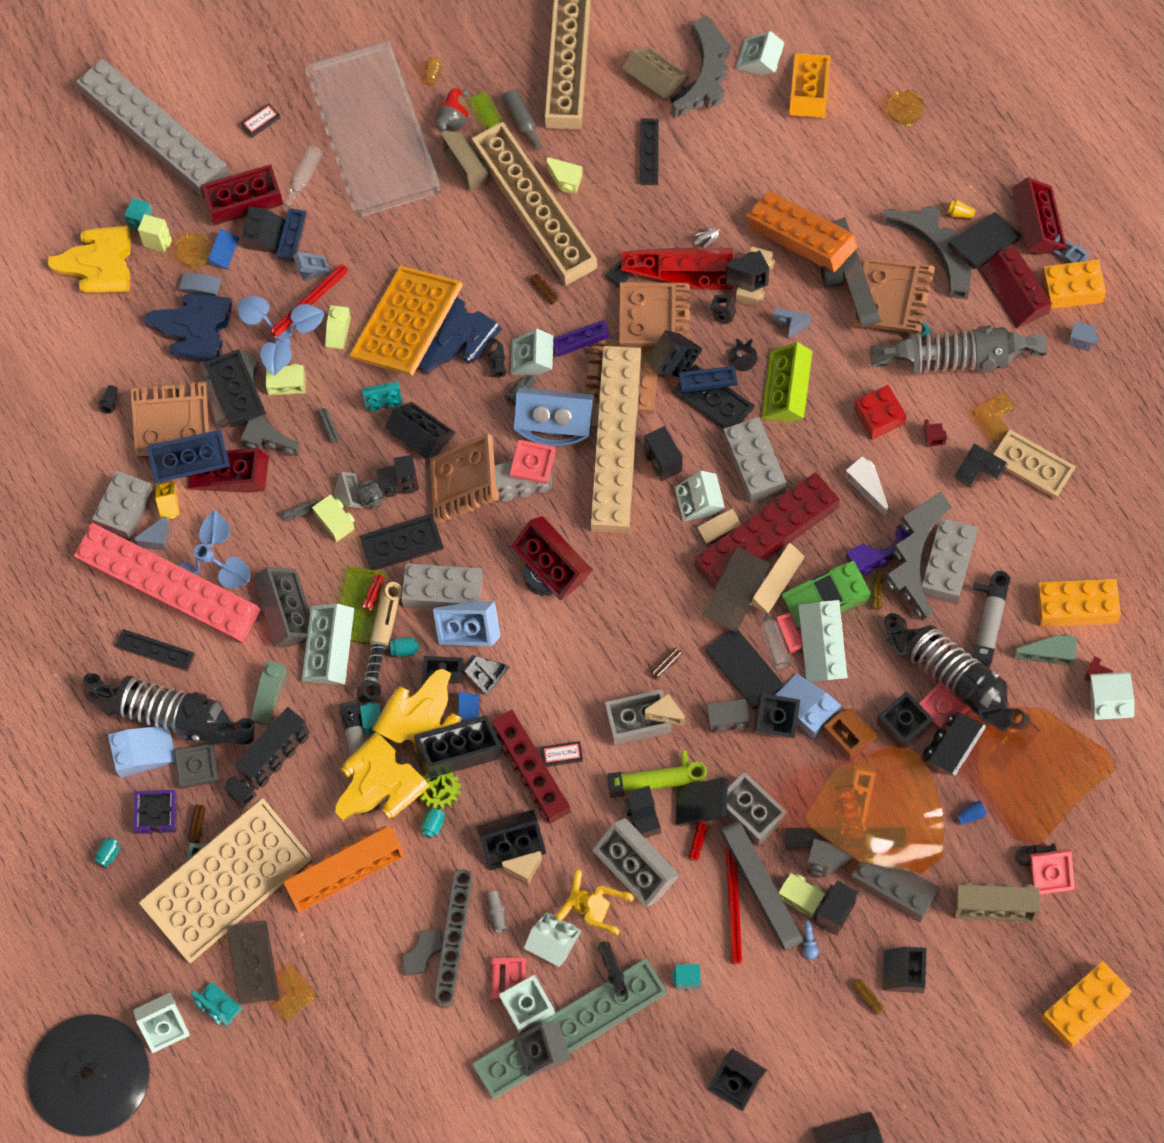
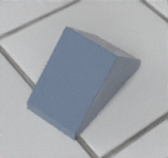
[134,516,170,550]

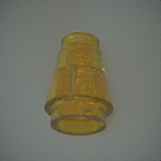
[424,57,443,86]

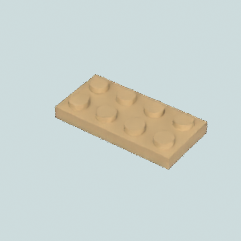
[994,430,1076,499]

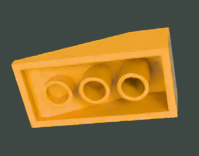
[789,53,830,118]

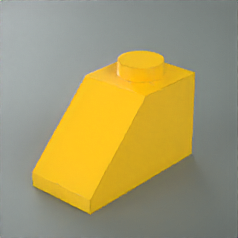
[156,481,179,519]

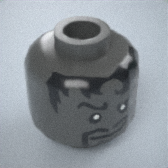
[357,480,385,510]

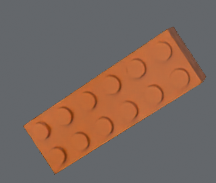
[746,191,857,273]
[283,826,405,913]

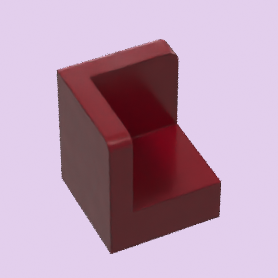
[923,419,947,447]
[1084,656,1113,682]

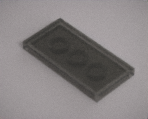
[702,546,770,633]
[226,920,280,1005]

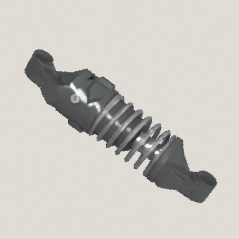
[870,325,1047,374]

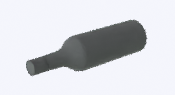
[502,89,542,150]

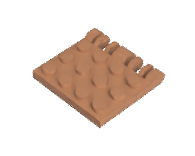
[851,258,935,334]
[619,282,690,348]
[584,339,658,413]
[131,381,210,458]
[430,433,499,525]

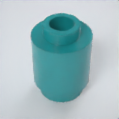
[390,637,419,657]
[419,807,445,838]
[93,837,121,868]

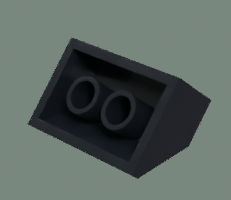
[385,402,456,459]
[920,712,986,776]
[477,809,547,871]
[812,1112,884,1143]

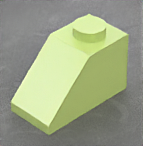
[547,157,583,194]
[325,305,351,350]

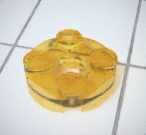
[888,90,924,126]
[176,233,212,270]

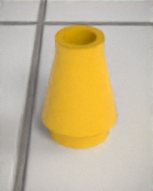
[947,199,975,220]

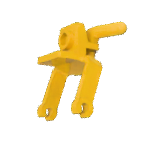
[556,869,634,935]

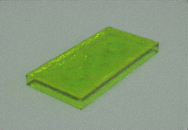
[340,566,386,645]

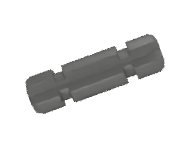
[318,408,339,443]
[282,499,318,521]

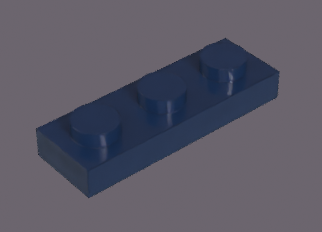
[276,208,307,262]
[679,366,738,392]

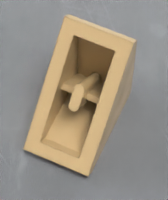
[645,694,685,726]
[502,851,542,884]

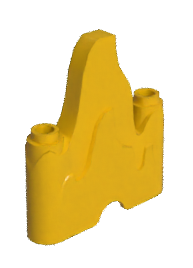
[48,225,131,293]
[372,669,462,751]
[335,732,429,822]

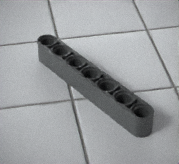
[832,217,881,328]
[720,820,803,951]
[435,869,473,1009]

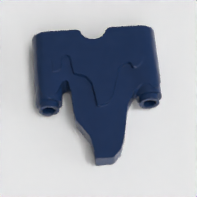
[144,293,233,362]
[419,297,502,375]

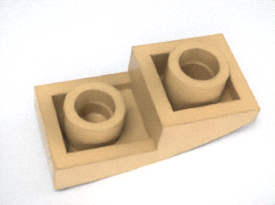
[698,509,741,544]

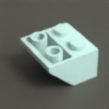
[675,471,725,521]
[524,912,582,967]

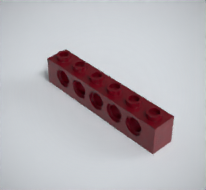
[492,709,571,824]

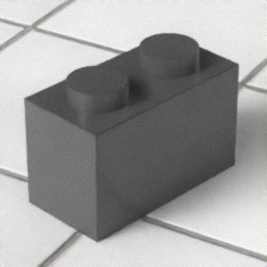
[707,699,749,734]

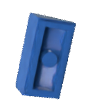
[208,229,239,270]
[459,692,479,722]

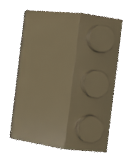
[622,47,689,98]
[440,131,490,191]

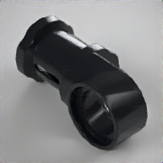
[484,338,507,378]
[1015,843,1057,866]

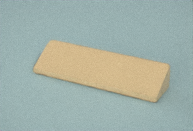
[751,543,805,614]

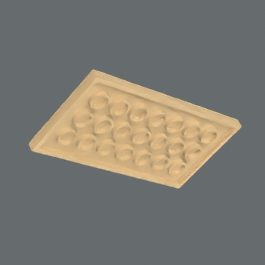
[138,797,313,963]

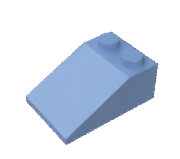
[433,601,501,646]
[776,674,841,740]
[108,726,176,778]

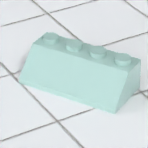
[798,600,847,682]
[302,604,354,685]

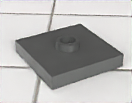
[174,744,219,789]

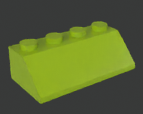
[761,342,813,422]

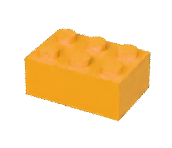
[1041,260,1106,309]

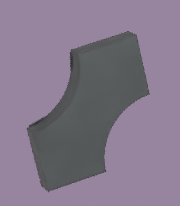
[403,929,442,976]

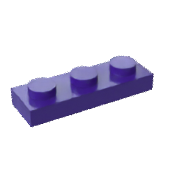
[553,320,609,357]

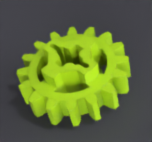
[420,772,461,811]

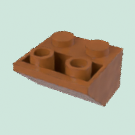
[823,708,879,761]

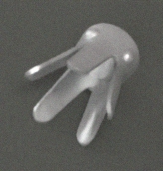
[692,226,719,248]

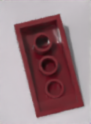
[188,447,269,493]

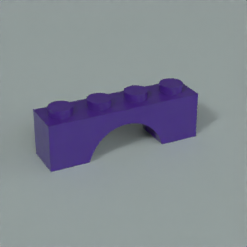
[846,525,910,576]

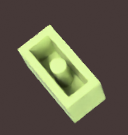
[138,214,172,253]
[266,364,306,395]
[312,494,355,542]
[779,873,825,918]

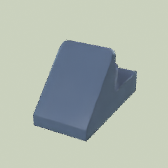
[293,252,330,281]
[773,308,811,338]

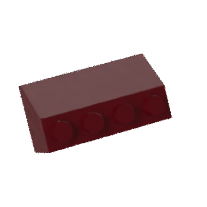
[202,164,284,226]
[1012,177,1067,255]
[980,245,1052,329]
[510,516,592,600]

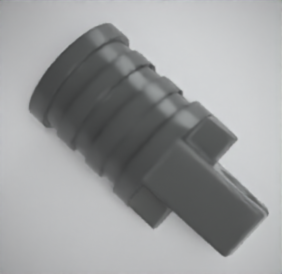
[505,375,536,406]

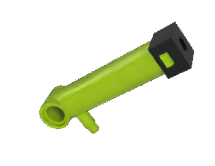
[607,750,707,798]

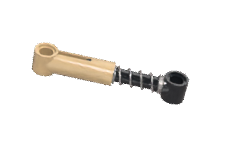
[356,582,403,703]

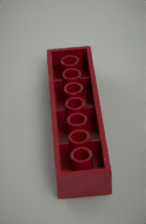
[695,472,840,594]

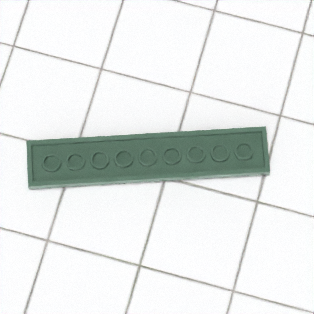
[472,959,668,1100]

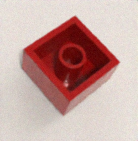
[854,385,906,440]

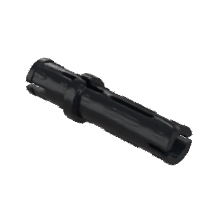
[598,941,628,997]

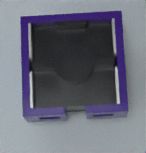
[134,790,177,834]

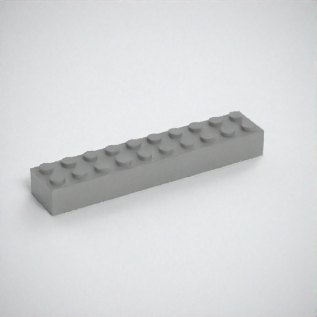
[76,59,229,198]

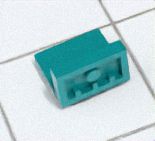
[362,381,403,412]
[191,981,242,1027]

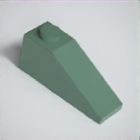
[1014,634,1077,666]
[251,660,288,725]

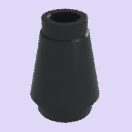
[98,385,118,414]

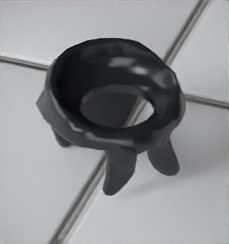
[729,338,758,371]

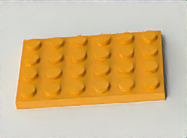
[349,266,463,376]

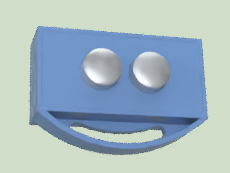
[514,387,594,446]

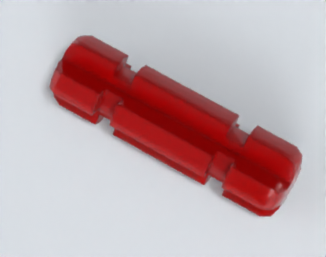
[362,574,385,611]
[689,822,708,861]

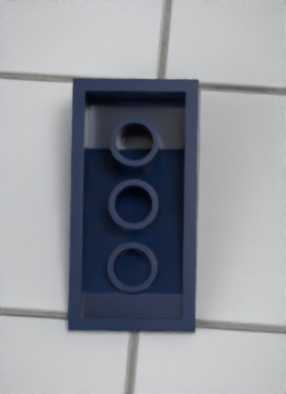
[147,429,230,483]

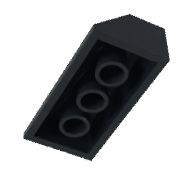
[414,715,502,780]

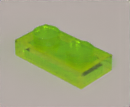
[470,91,502,130]

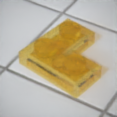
[972,392,1015,442]
[273,965,318,1022]

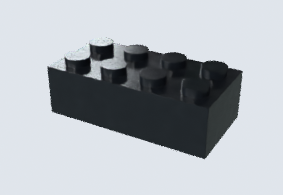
[234,707,310,790]

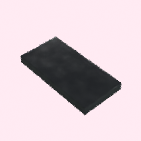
[947,212,1021,270]
[204,349,266,427]
[672,364,755,429]
[360,513,444,572]
[705,627,784,709]

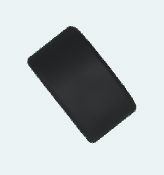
[820,265,843,288]

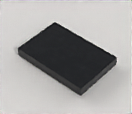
[676,777,728,826]

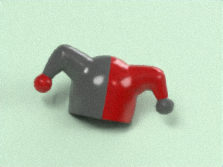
[435,88,469,132]

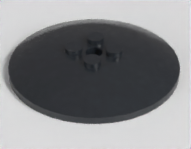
[27,1014,150,1137]

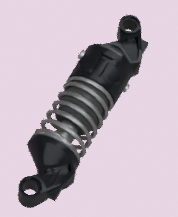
[884,613,1031,733]
[83,673,255,745]

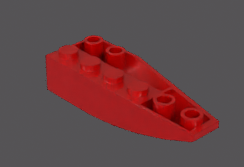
[622,247,733,289]

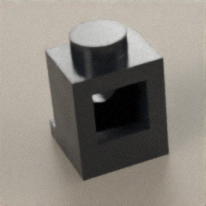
[710,295,736,324]
[224,776,257,809]

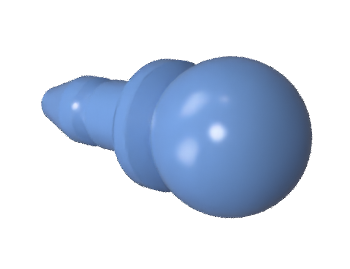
[803,920,819,960]

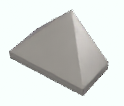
[333,472,364,508]

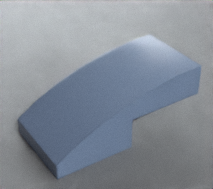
[1052,235,1090,263]
[179,273,221,296]

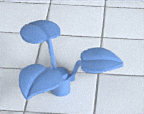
[237,296,324,376]
[177,510,250,589]

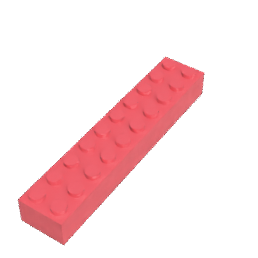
[74,523,261,643]

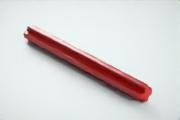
[270,264,348,338]
[726,847,742,965]

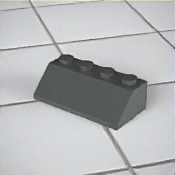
[253,567,310,647]
[851,848,941,922]

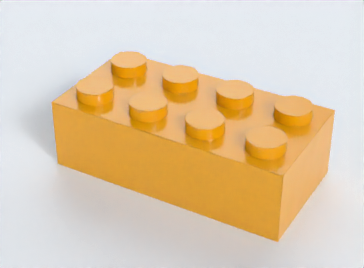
[1036,579,1121,627]
[1041,961,1132,1050]

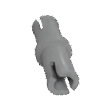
[486,891,508,933]

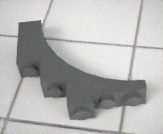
[670,15,731,119]
[882,206,972,300]
[239,351,301,456]
[884,492,952,620]

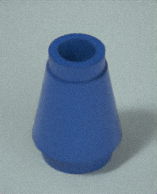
[956,800,987,825]

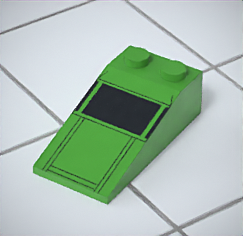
[781,561,871,628]

